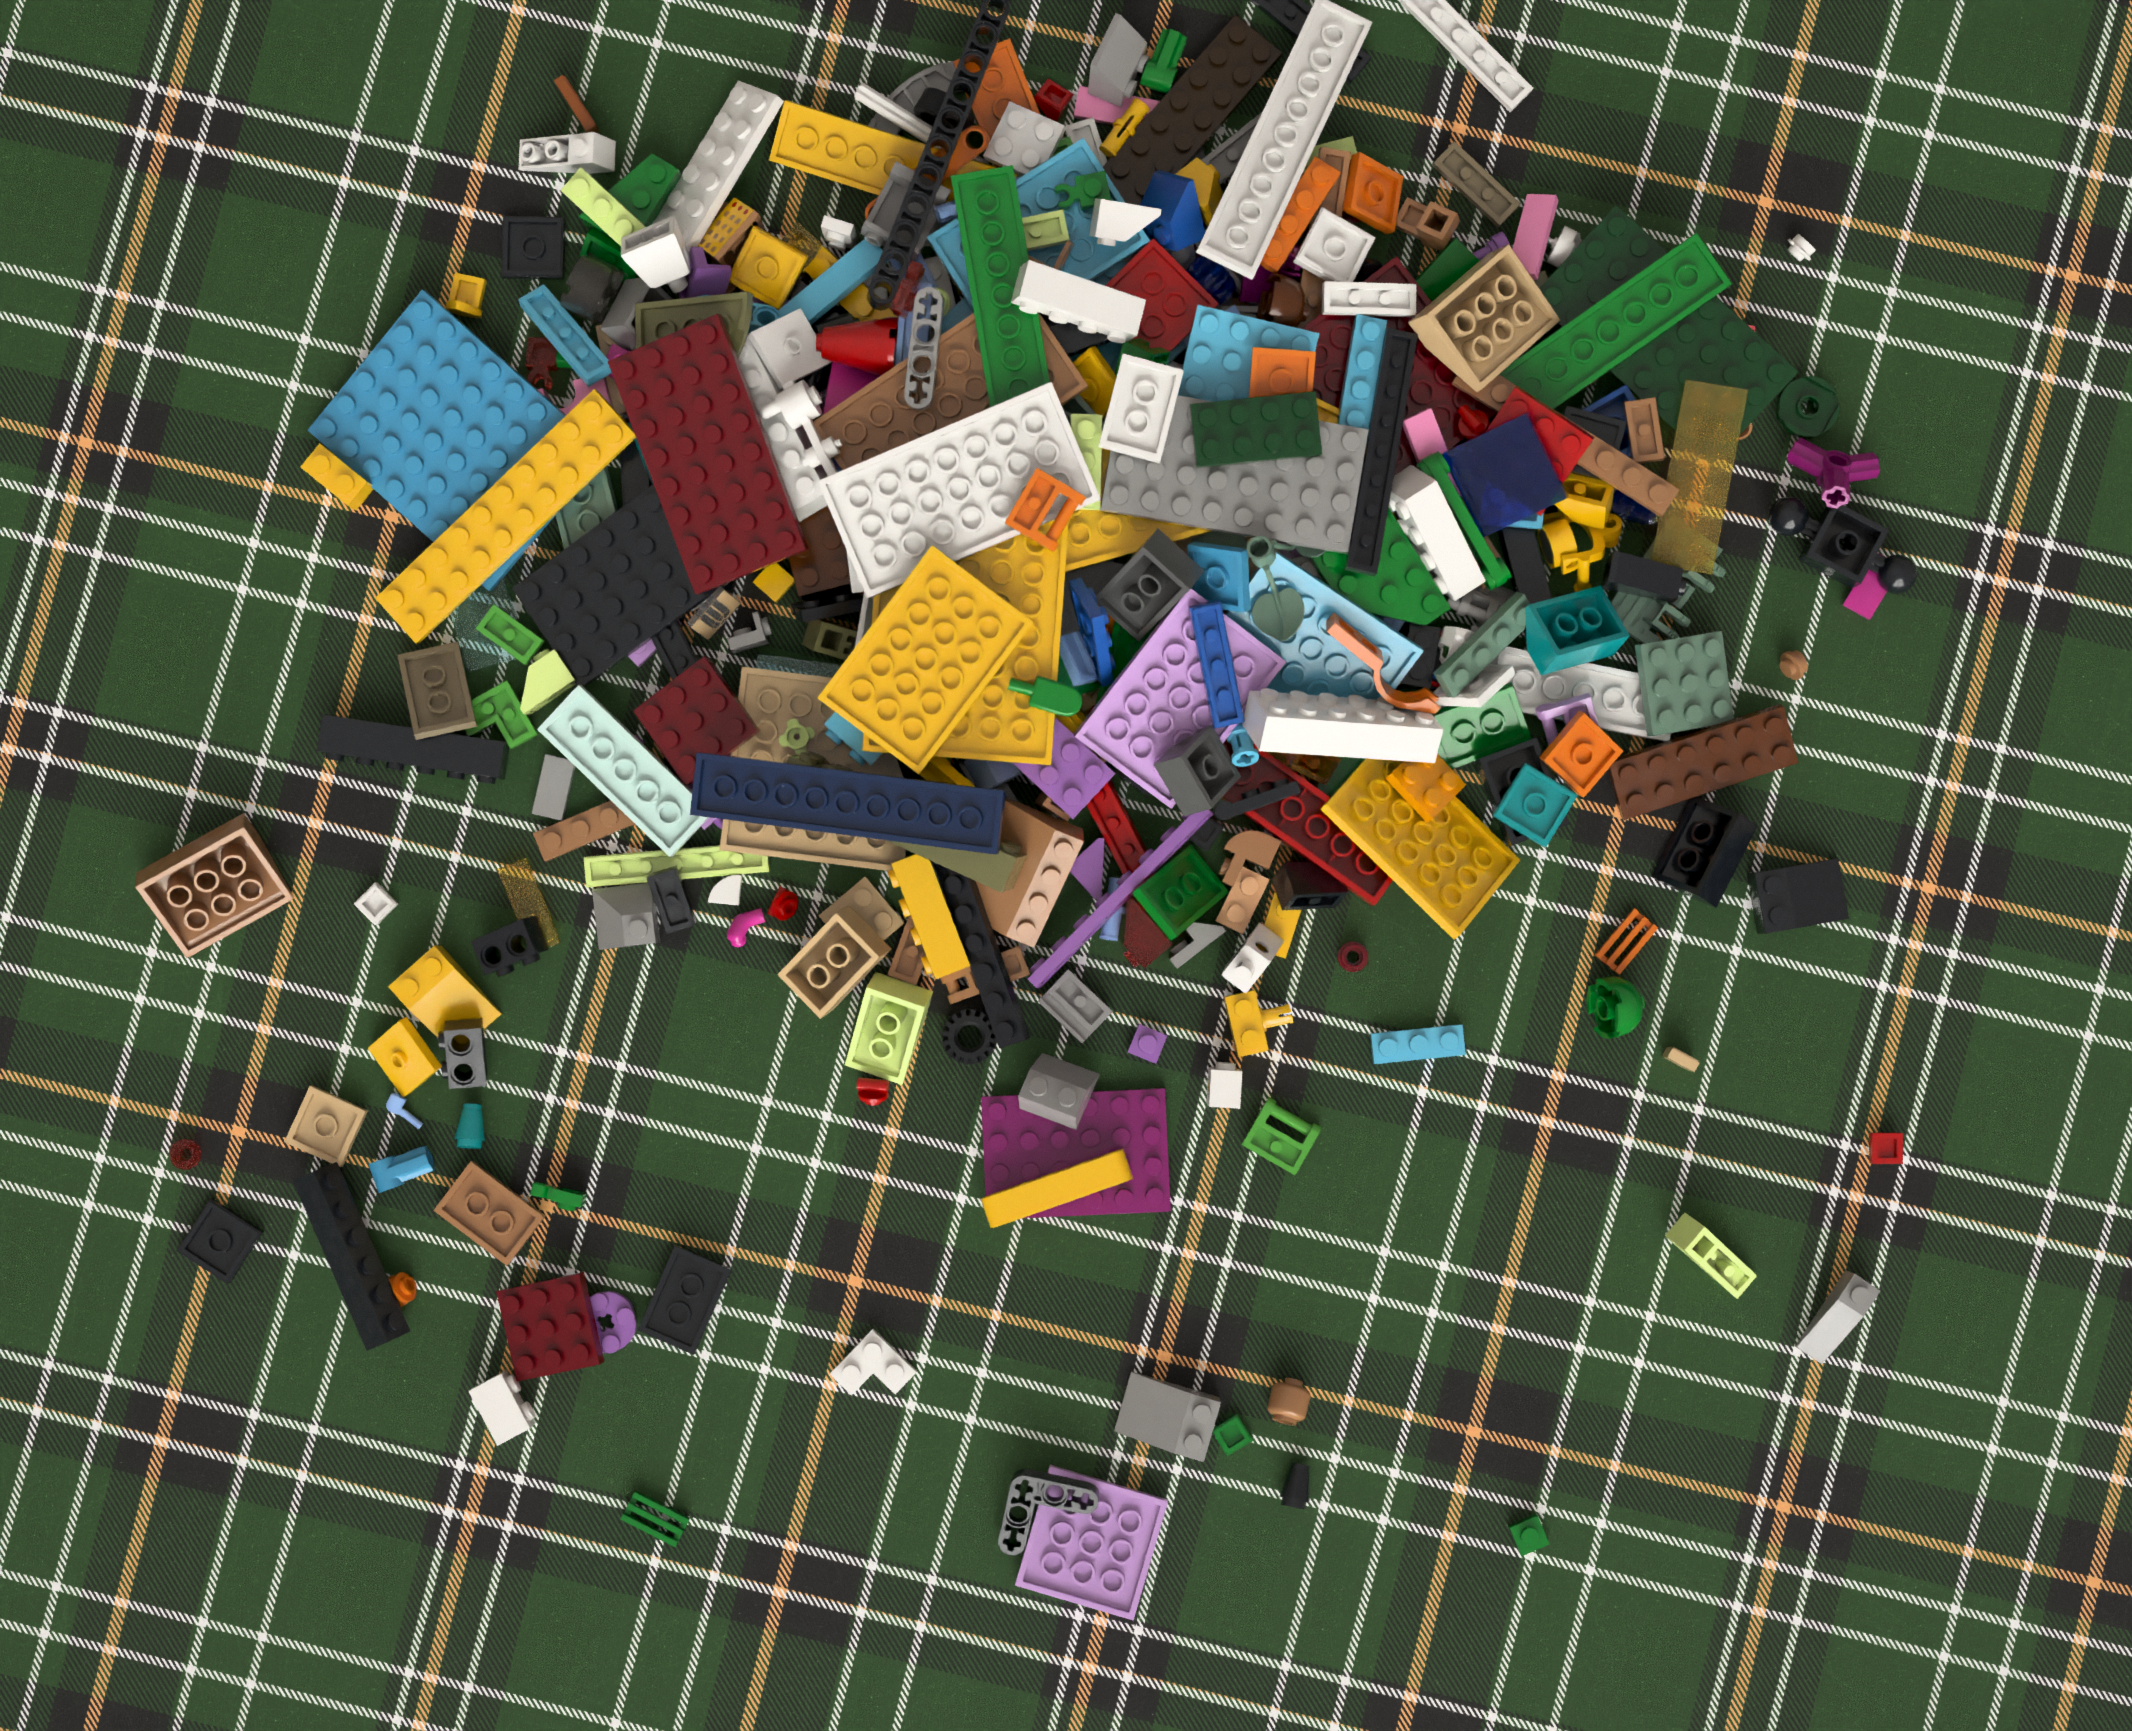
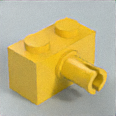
[1223,990,1293,1057]

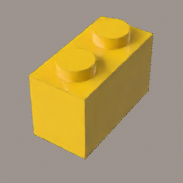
[301,443,373,510]

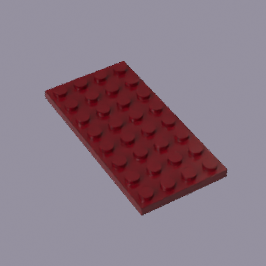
[608,314,809,595]

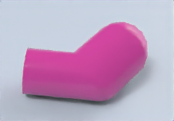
[727,908,766,947]

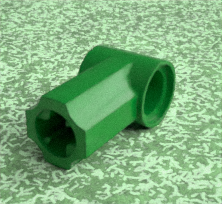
[1140,29,1187,94]

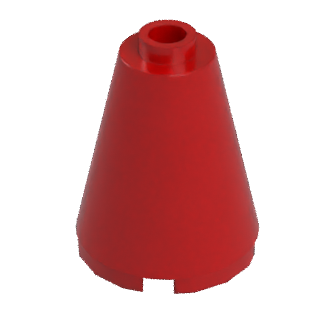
[816,317,899,376]

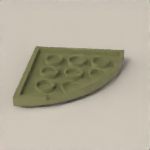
[635,292,753,358]

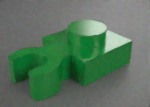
[1054,170,1112,210]
[530,1182,588,1211]

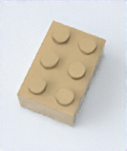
[778,905,891,1019]

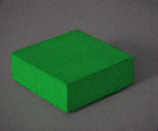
[1212,1413,1253,1456]

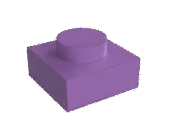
[1128,1024,1168,1064]

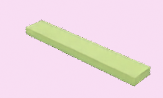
[584,845,770,888]

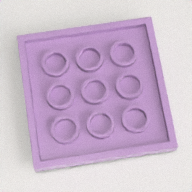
[1015,1465,1168,1620]

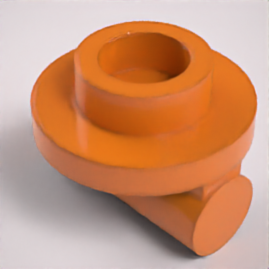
[388,1272,417,1307]

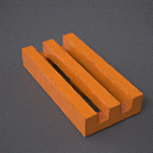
[1594,908,1658,975]

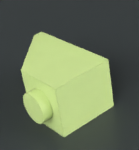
[520,649,576,716]

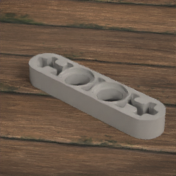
[904,287,944,411]

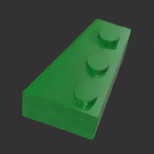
[578,154,682,239]

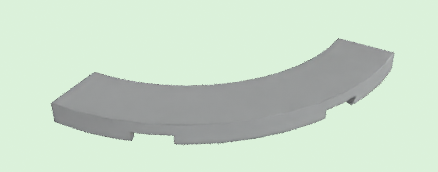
[868,61,963,135]

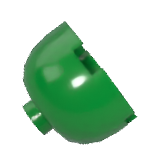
[1586,976,1645,1039]

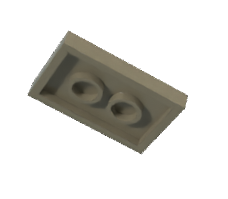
[397,642,477,740]

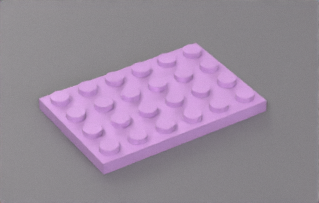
[1074,588,1286,809]

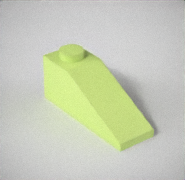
[1665,1212,1757,1299]

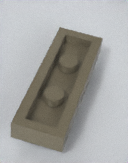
[1432,141,1521,228]

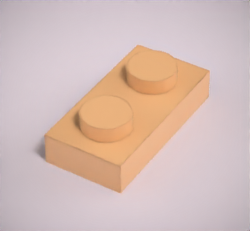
[1215,867,1270,935]

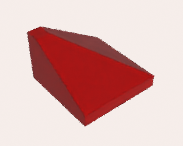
[1034,78,1074,122]

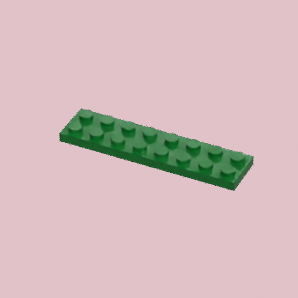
[951,165,1050,408]
[1499,233,1732,409]

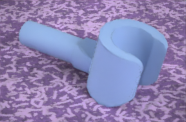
[386,1092,423,1129]

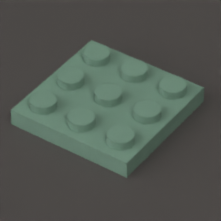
[1635,631,1734,736]

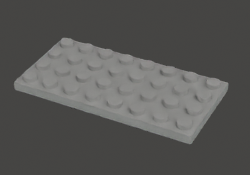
[1100,395,1369,554]

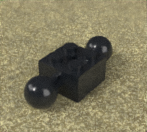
[1769,497,1917,594]

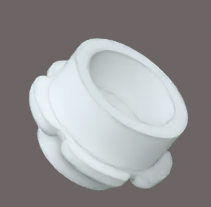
[1787,234,1816,262]

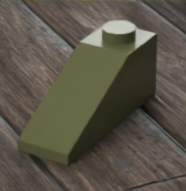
[802,619,858,660]

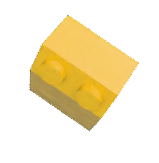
[388,945,502,1044]

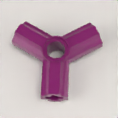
[1787,437,1880,509]

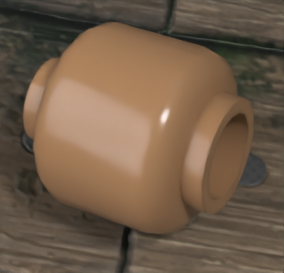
[1267,1378,1311,1426]

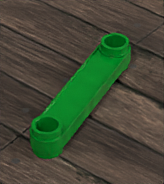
[1416,451,1512,591]

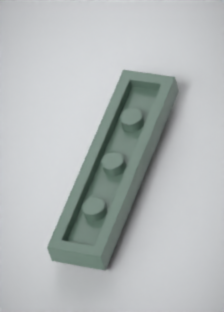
[1433,592,1530,698]

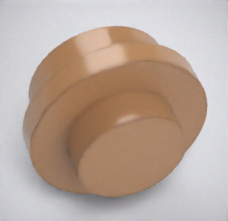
[1780,650,1808,680]

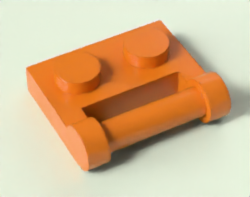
[1005,468,1086,552]

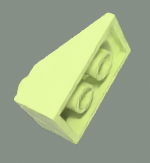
[845,972,933,1085]

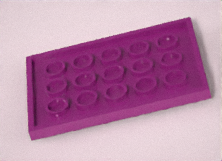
[981,1088,1171,1218]

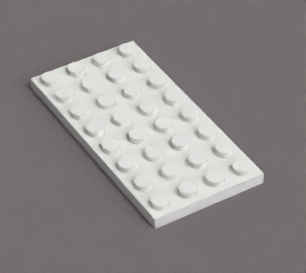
[818,382,1101,599]

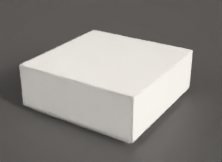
[354,882,399,925]

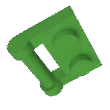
[1241,1097,1322,1175]

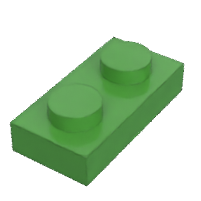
[475,604,545,666]

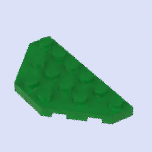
[1309,508,1451,626]

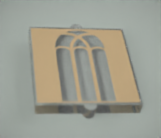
[686,586,741,640]

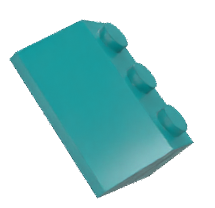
[1525,585,1630,675]

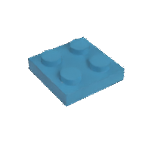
[1188,541,1250,613]

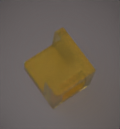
[782,222,823,274]

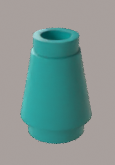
[454,1104,485,1149]

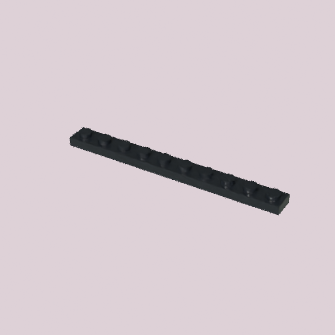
[897,758,1031,1049]

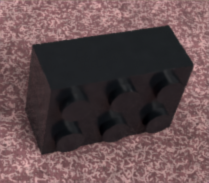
[1474,737,1570,847]

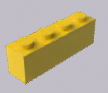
[887,854,970,979]

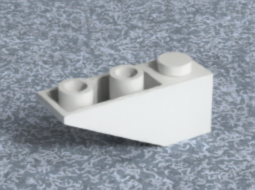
[518,132,616,174]

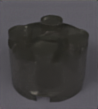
[560,251,625,325]

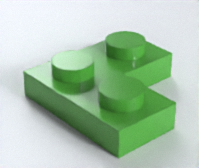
[464,680,539,749]

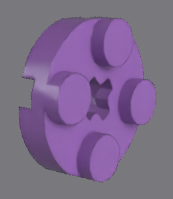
[590,1291,638,1353]

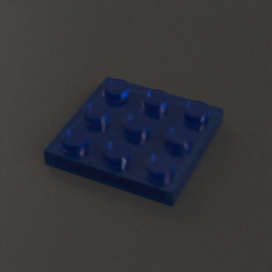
[1442,412,1568,537]

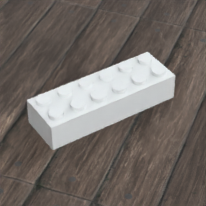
[738,333,828,522]
[1242,688,1443,763]

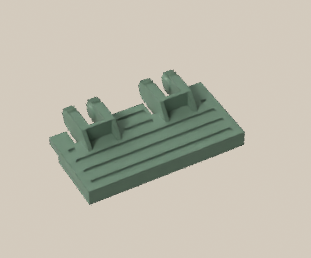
[1610,514,1726,643]

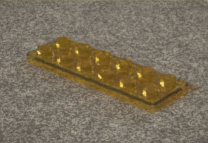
[1652,379,1748,574]

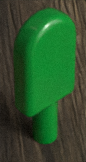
[1007,676,1082,717]

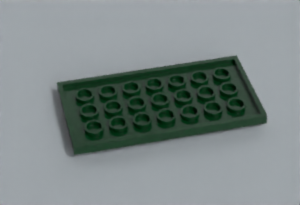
[1539,205,1798,465]

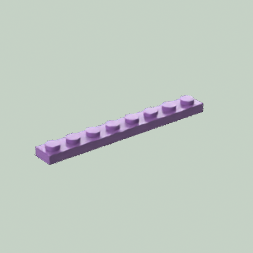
[1028,810,1213,988]

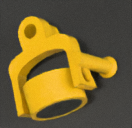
[1538,511,1622,592]

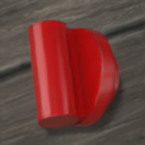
[1458,404,1490,439]
[767,886,798,921]
[857,1077,889,1106]

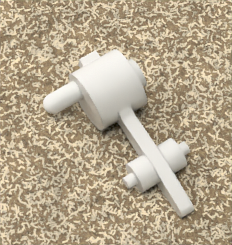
[760,380,843,476]

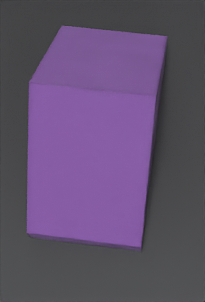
[1070,838,1104,900]

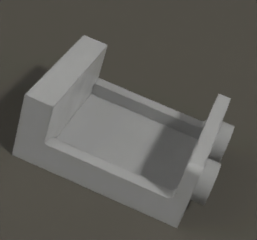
[860,161,951,262]

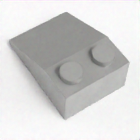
[1114,1371,1221,1462]

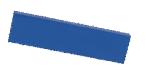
[1188,599,1245,729]

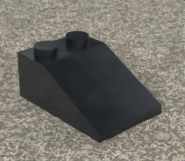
[1747,858,1849,934]

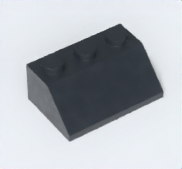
[1651,797,1758,908]

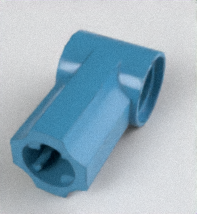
[368,1146,435,1193]

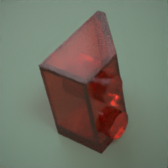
[1123,897,1172,969]

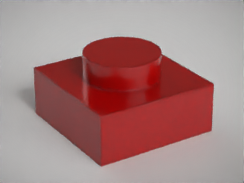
[1869,1132,1903,1164]

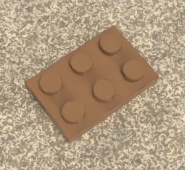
[433,1161,546,1266]

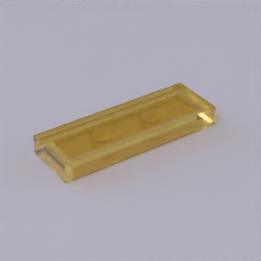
[497,858,561,948]

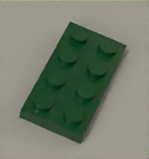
[1189,391,1322,469]

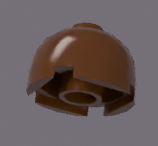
[1256,273,1310,328]

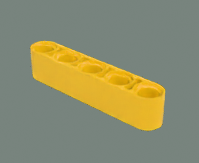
[980,1149,1133,1228]

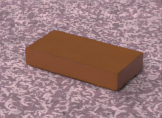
[554,75,600,134]

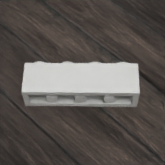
[1011,260,1146,343]

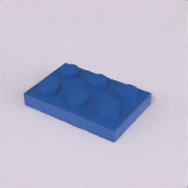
[1069,577,1116,687]

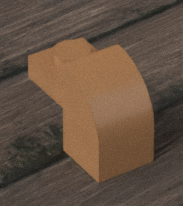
[1395,197,1460,250]
[1218,830,1281,887]

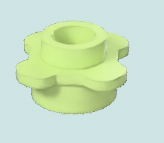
[779,719,815,755]

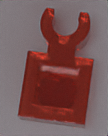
[890,260,925,319]
[525,337,558,390]

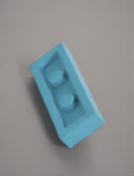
[1370,1024,1466,1064]

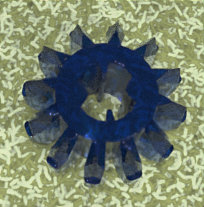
[1186,255,1237,306]
[1611,489,1659,525]

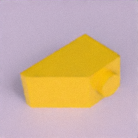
[1176,158,1223,226]
[1551,473,1614,529]

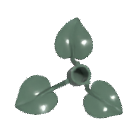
[1191,531,1326,642]

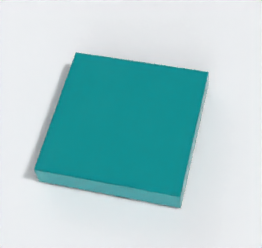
[1492,763,1578,848]

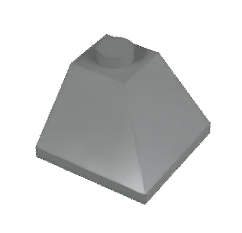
[592,883,660,950]

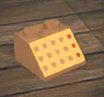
[698,198,765,267]

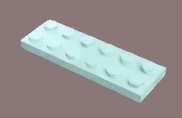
[537,685,709,857]

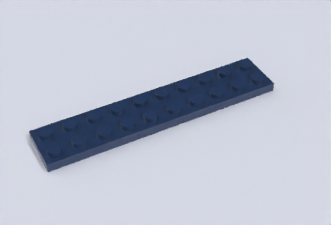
[690,752,1006,855]

